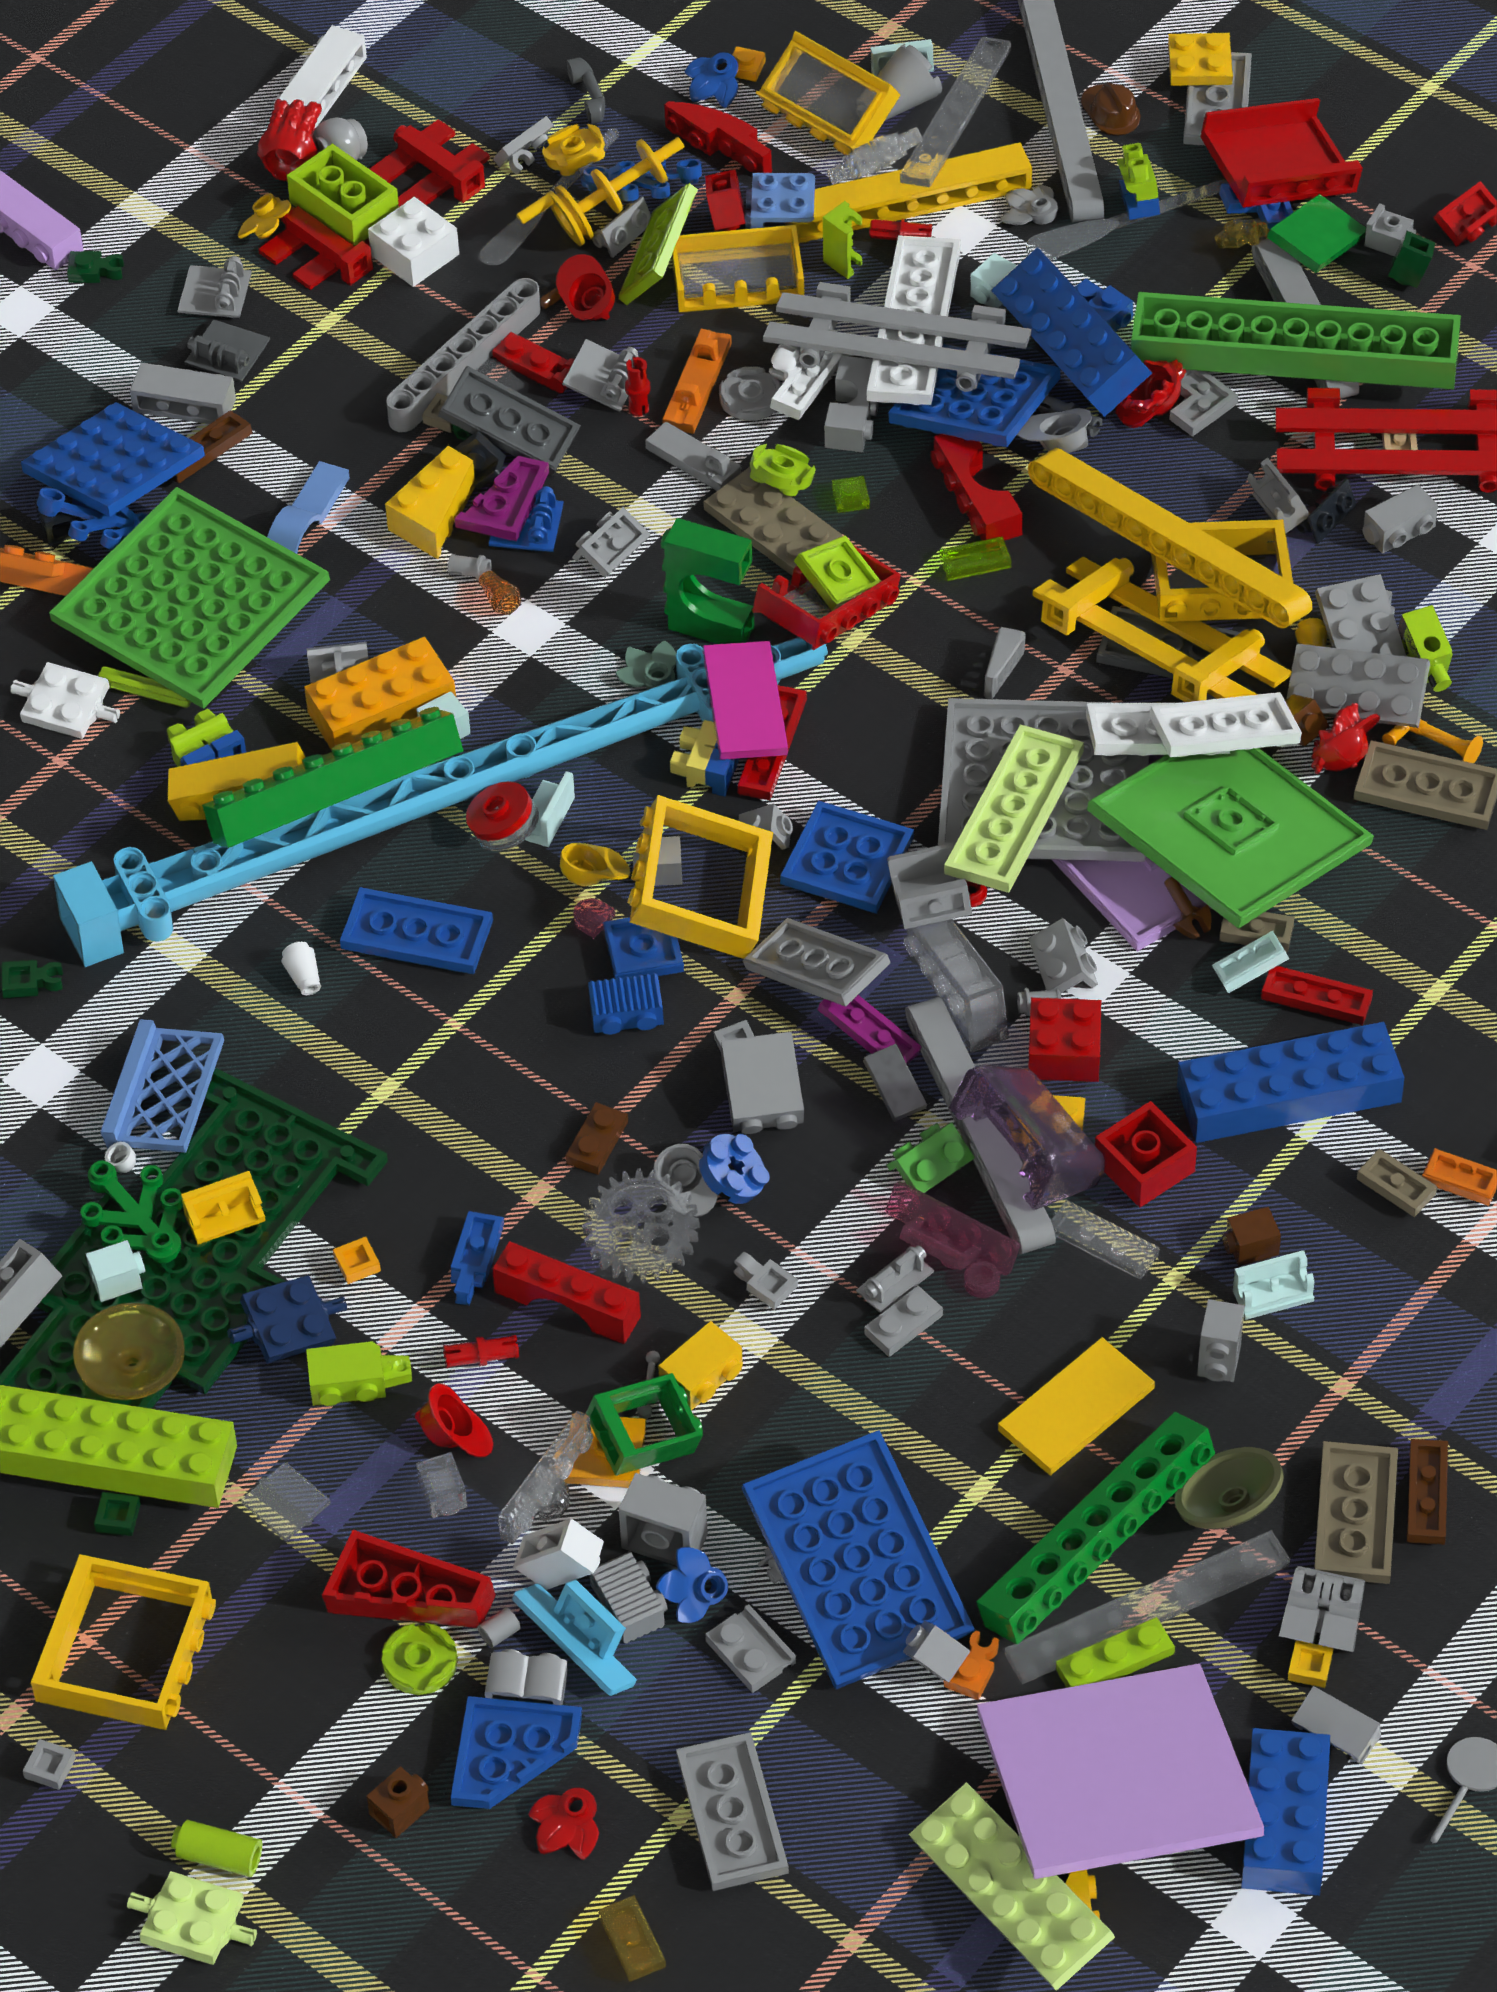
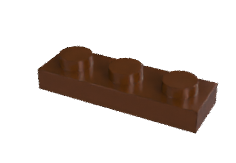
[171,410,253,484]
[1407,1439,1448,1545]

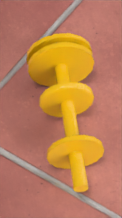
[516,137,684,246]

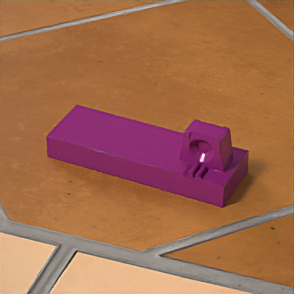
[817,995,922,1066]

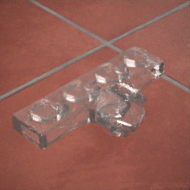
[498,1411,593,1544]

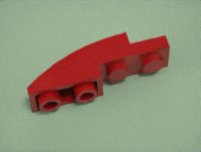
[664,101,772,173]

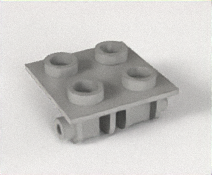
[177,256,252,318]
[562,339,638,412]

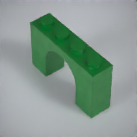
[661,518,754,644]

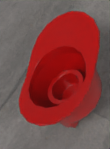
[556,254,615,320]
[415,1383,494,1457]

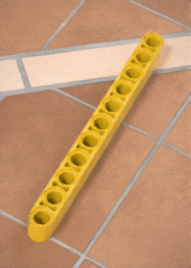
[1028,448,1312,629]

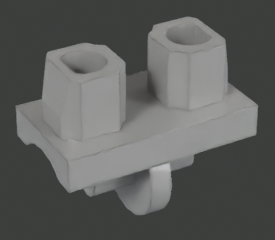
[307,642,369,683]

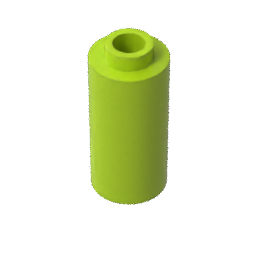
[171,1820,263,1877]

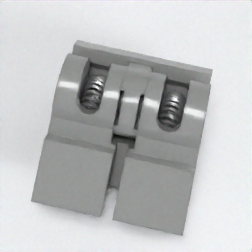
[1279,1566,1365,1652]

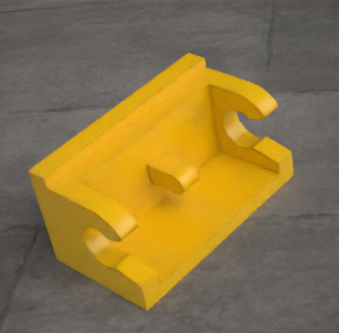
[181,1171,266,1245]

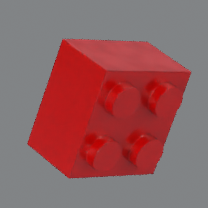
[1028,997,1102,1082]
[1094,1101,1197,1208]

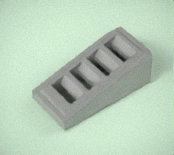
[984,627,1026,699]

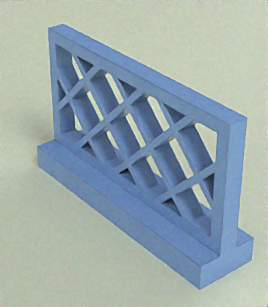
[100,1019,224,1153]

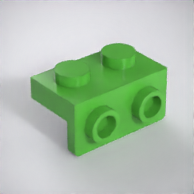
[886,1122,975,1198]

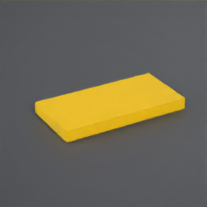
[998,1337,1155,1476]

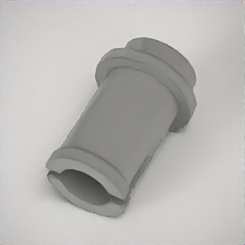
[448,554,492,581]
[1017,988,1062,1016]

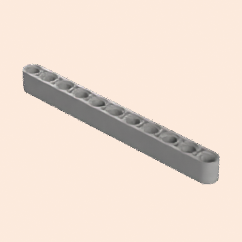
[1018,0,1104,223]

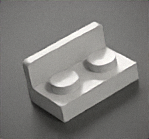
[572,507,651,578]

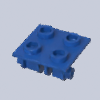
[489,486,564,552]

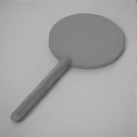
[1431,1737,1497,1843]

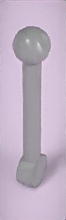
[637,1351,660,1419]

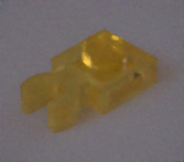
[1214,218,1269,248]

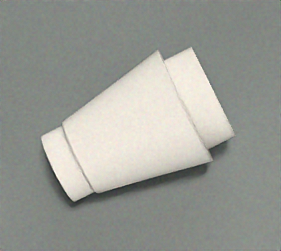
[281,942,321,995]

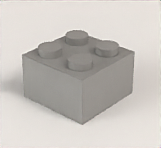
[619,1473,708,1566]

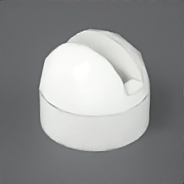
[105,1142,136,1173]

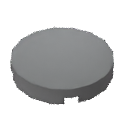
[719,367,782,421]

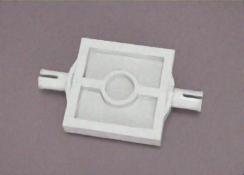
[11,662,120,739]

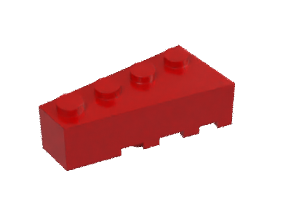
[322,1530,496,1628]

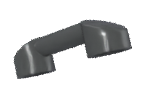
[566,58,606,125]

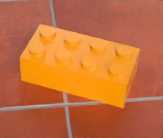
[304,636,456,750]

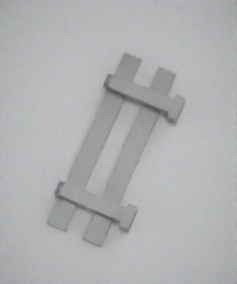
[763,282,1031,392]

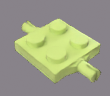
[127,1871,257,1965]

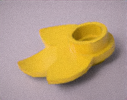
[238,193,291,239]

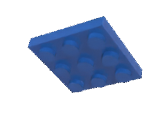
[780,800,914,914]

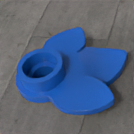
[684,52,739,108]
[656,1547,728,1623]

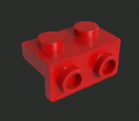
[1433,181,1497,246]

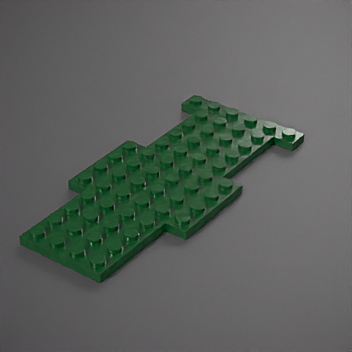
[0,1068,388,1409]

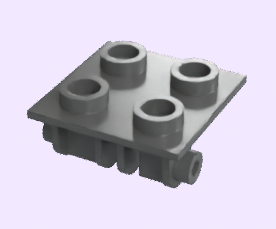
[184,319,270,382]

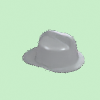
[1017,408,1092,453]

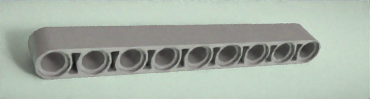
[905,997,1056,1254]

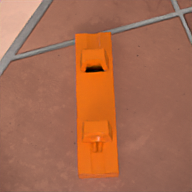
[663,329,732,434]

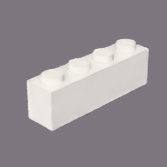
[274,25,367,128]

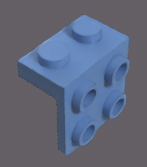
[745,173,815,229]

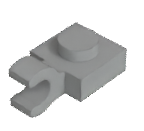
[734,1252,798,1310]

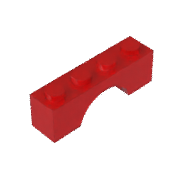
[931,434,1022,547]
[492,1241,641,1344]

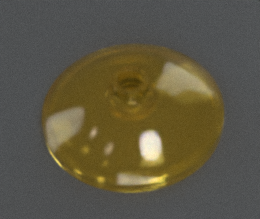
[73,1303,185,1400]

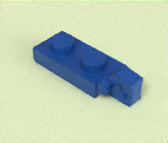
[450,1211,504,1306]

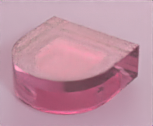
[573,898,615,938]

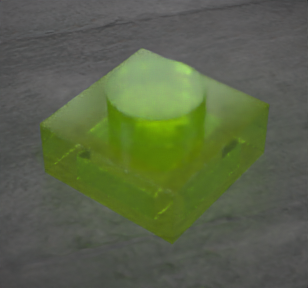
[832,476,870,513]

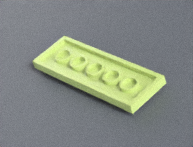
[944,724,1084,893]
[909,1782,1115,1991]

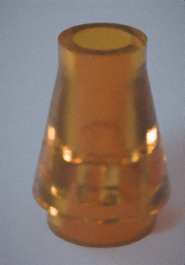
[479,571,521,615]

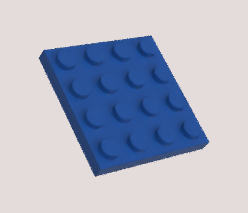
[888,344,1060,447]
[21,402,205,517]

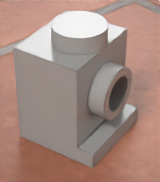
[1365,203,1416,256]

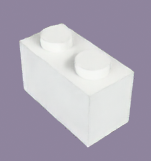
[513,1518,604,1590]

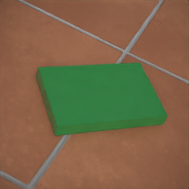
[1267,194,1366,273]

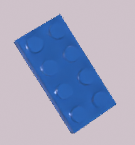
[340,887,493,974]

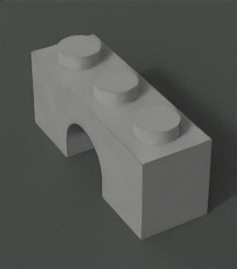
[824,356,879,452]

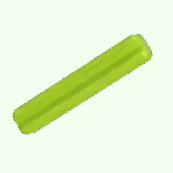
[98,666,192,708]

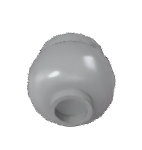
[312,117,368,160]

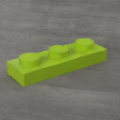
[1055,1617,1175,1688]

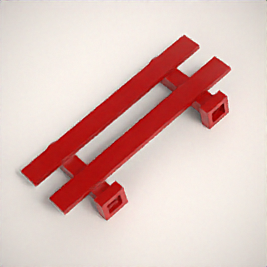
[258,119,490,290]
[1275,388,1497,493]

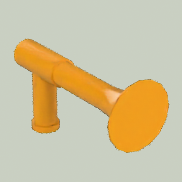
[1382,719,1483,763]

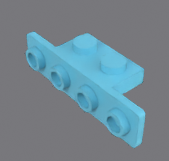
[512,1580,637,1696]

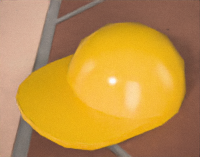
[560,843,631,886]

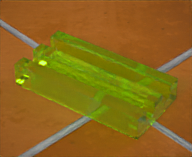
[939,537,1011,581]

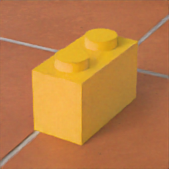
[659,1321,743,1411]

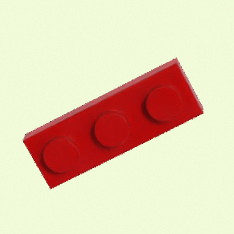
[1261,966,1373,1025]

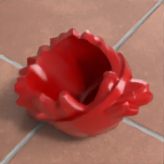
[1115,359,1186,428]
[1311,703,1380,774]

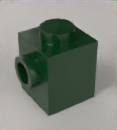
[1388,231,1436,288]

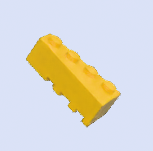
[168,742,306,821]

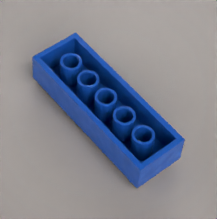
[991,247,1152,417]
[1177,1022,1405,1143]

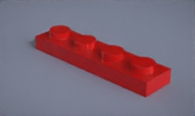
[738,685,807,801]

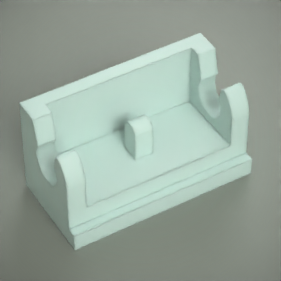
[1233,1250,1314,1320]

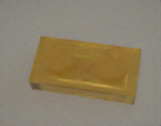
[598,1895,666,1982]

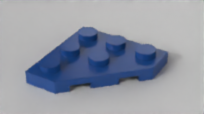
[451,1696,582,1809]

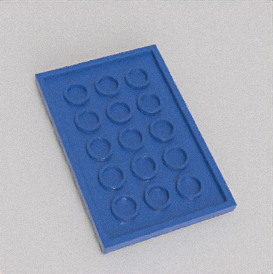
[742,1430,974,1690]

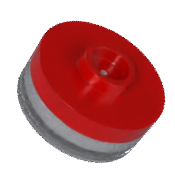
[466,781,539,851]

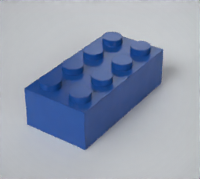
[1241,1728,1330,1896]

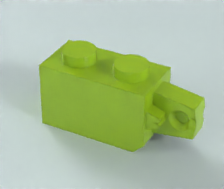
[306,1341,412,1406]

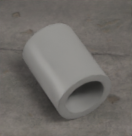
[477,1607,521,1648]

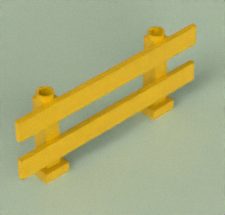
[1032,557,1291,702]

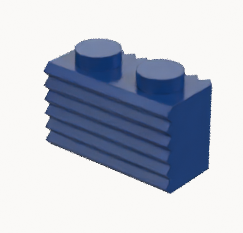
[588,973,664,1035]

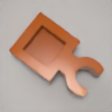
[944,1630,999,1701]

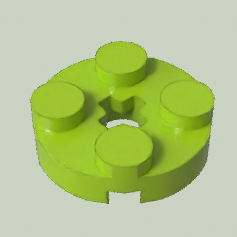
[750,444,816,496]

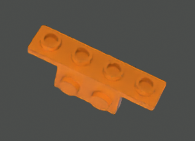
[0,545,94,596]

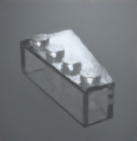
[904,919,1009,1053]

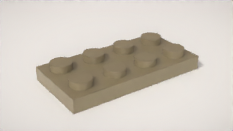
[704,467,842,575]
[1354,740,1497,830]
[1314,1441,1398,1584]

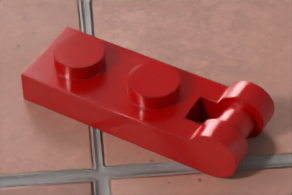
[492,332,575,393]

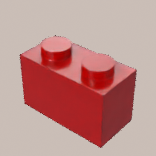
[705,169,745,231]

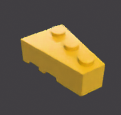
[385,446,475,559]

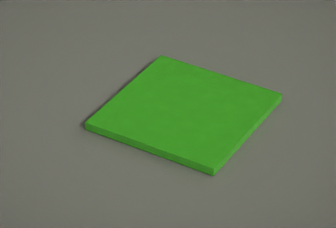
[1086,748,1374,929]

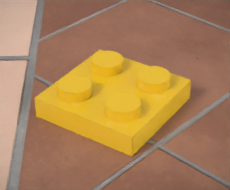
[1168,33,1233,86]

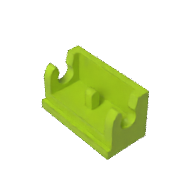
[823,201,862,279]

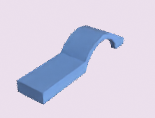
[267,461,350,554]

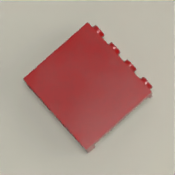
[1200,98,1363,207]

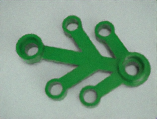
[81,1160,183,1263]

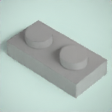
[864,1286,943,1357]

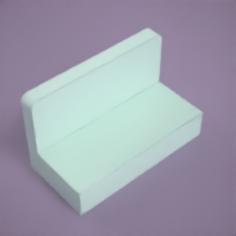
[517,771,575,847]

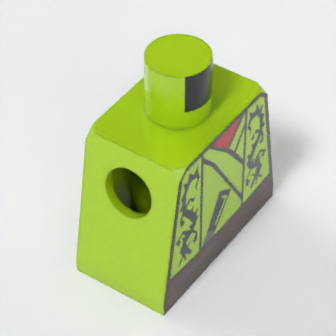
[1398,605,1453,692]

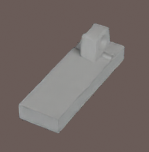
[645,422,741,491]

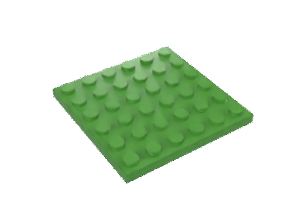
[49,487,330,709]

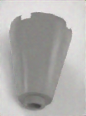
[856,44,942,121]

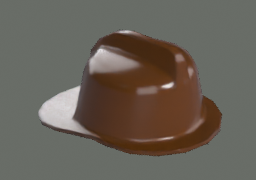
[1081,82,1141,136]

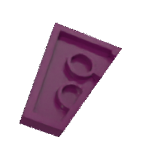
[454,456,549,541]

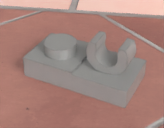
[493,116,554,175]

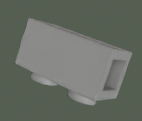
[1362,484,1438,554]

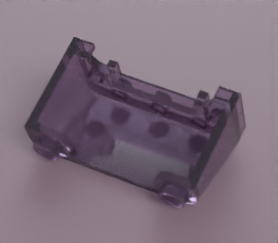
[949,1064,1105,1211]

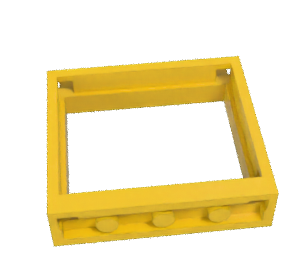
[1151,519,1293,622]
[627,795,773,959]
[31,1554,216,1730]

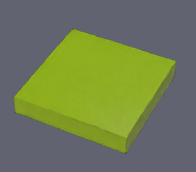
[794,535,881,611]

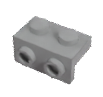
[1028,918,1098,993]

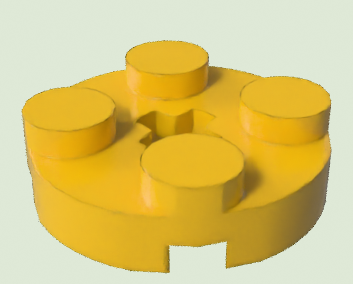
[542,124,605,176]

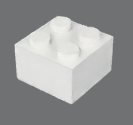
[368,197,459,287]

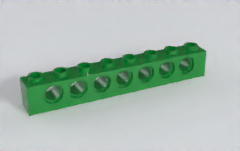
[976,1412,1215,1645]

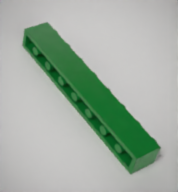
[202,707,463,848]

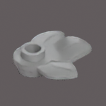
[1000,185,1058,225]

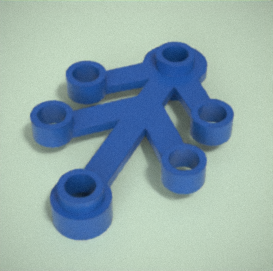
[581,159,702,201]
[36,488,148,549]

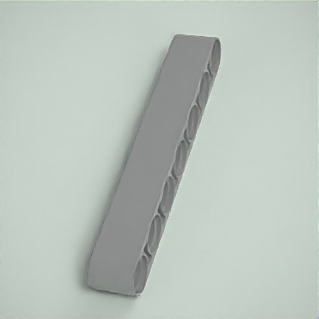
[1252,239,1359,399]
[386,278,541,432]

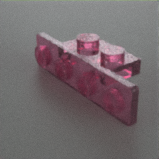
[885,1181,1020,1276]

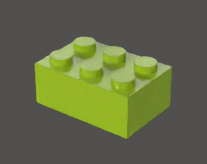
[287,143,399,246]

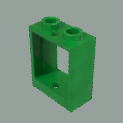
[585,1373,703,1476]

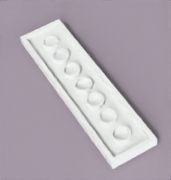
[867,235,961,405]

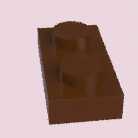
[565,1102,628,1175]

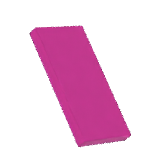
[703,641,788,760]

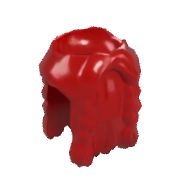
[257,99,322,182]

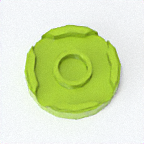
[382,1623,458,1695]

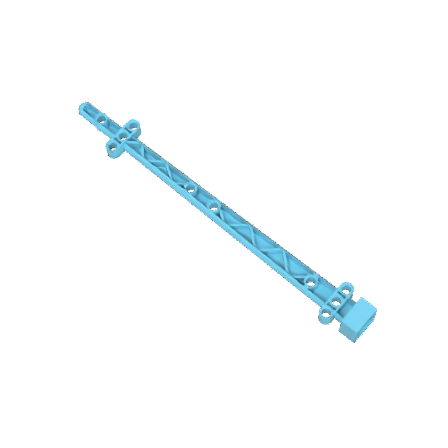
[53,637,828,967]

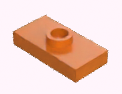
[1422,1148,1497,1206]

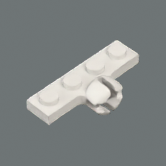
[769,331,848,420]

